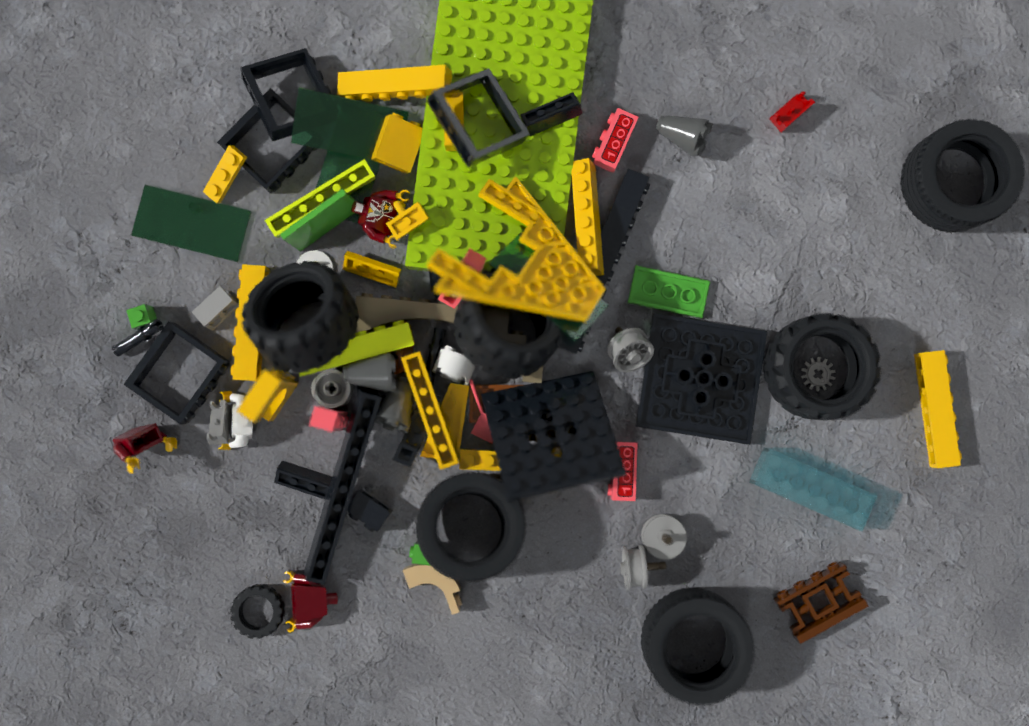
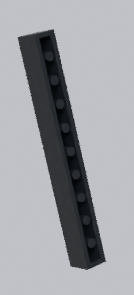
[558,169,650,355]
[303,389,381,585]

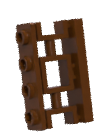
[773,561,868,644]

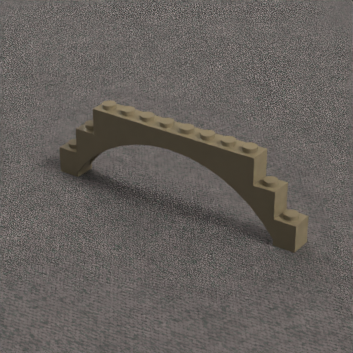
[354,293,543,383]

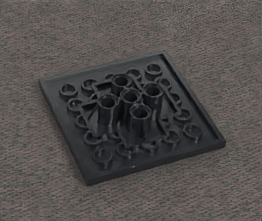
[635,313,767,445]
[481,371,626,502]

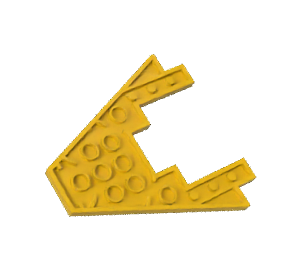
[427,177,606,322]

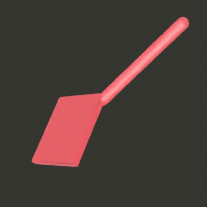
[469,379,493,444]

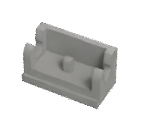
[192,286,239,331]
[207,400,231,445]

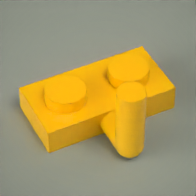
[386,201,430,240]

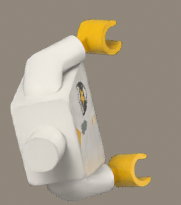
[218,391,252,450]

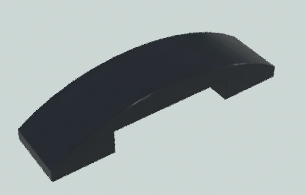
[392,395,441,468]

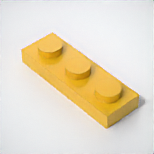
[203,145,247,203]
[342,251,401,288]

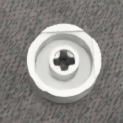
[432,346,475,385]
[311,369,354,408]

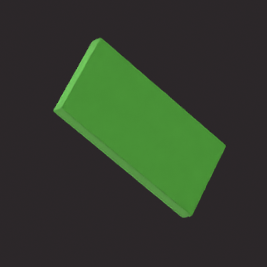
[280,189,356,252]
[627,265,710,319]

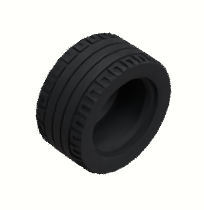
[900,119,1025,232]
[416,472,526,582]
[641,588,755,706]

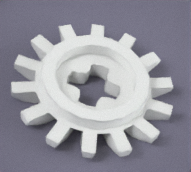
[801,357,836,391]

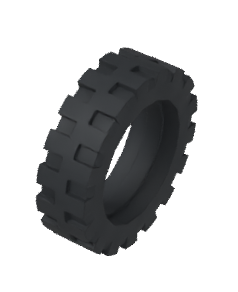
[230,584,285,639]

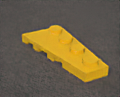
[420,383,469,460]

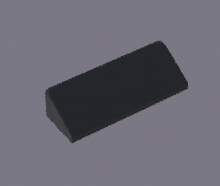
[520,92,582,136]
[274,461,332,499]

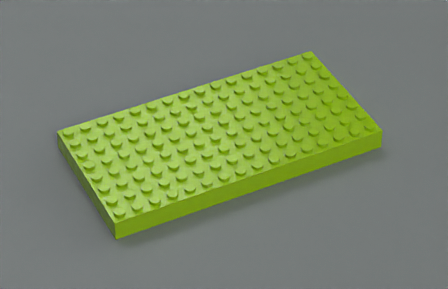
[405,0,593,273]

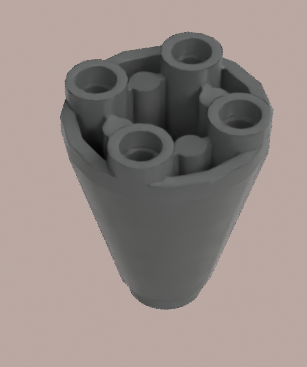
[656,115,713,157]
[343,353,396,392]
[374,377,413,433]

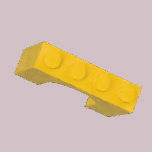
[237,369,299,422]

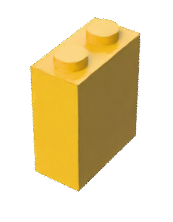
[371,113,423,174]

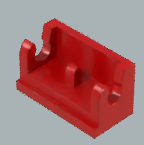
[769,91,815,133]

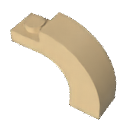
[403,564,462,615]

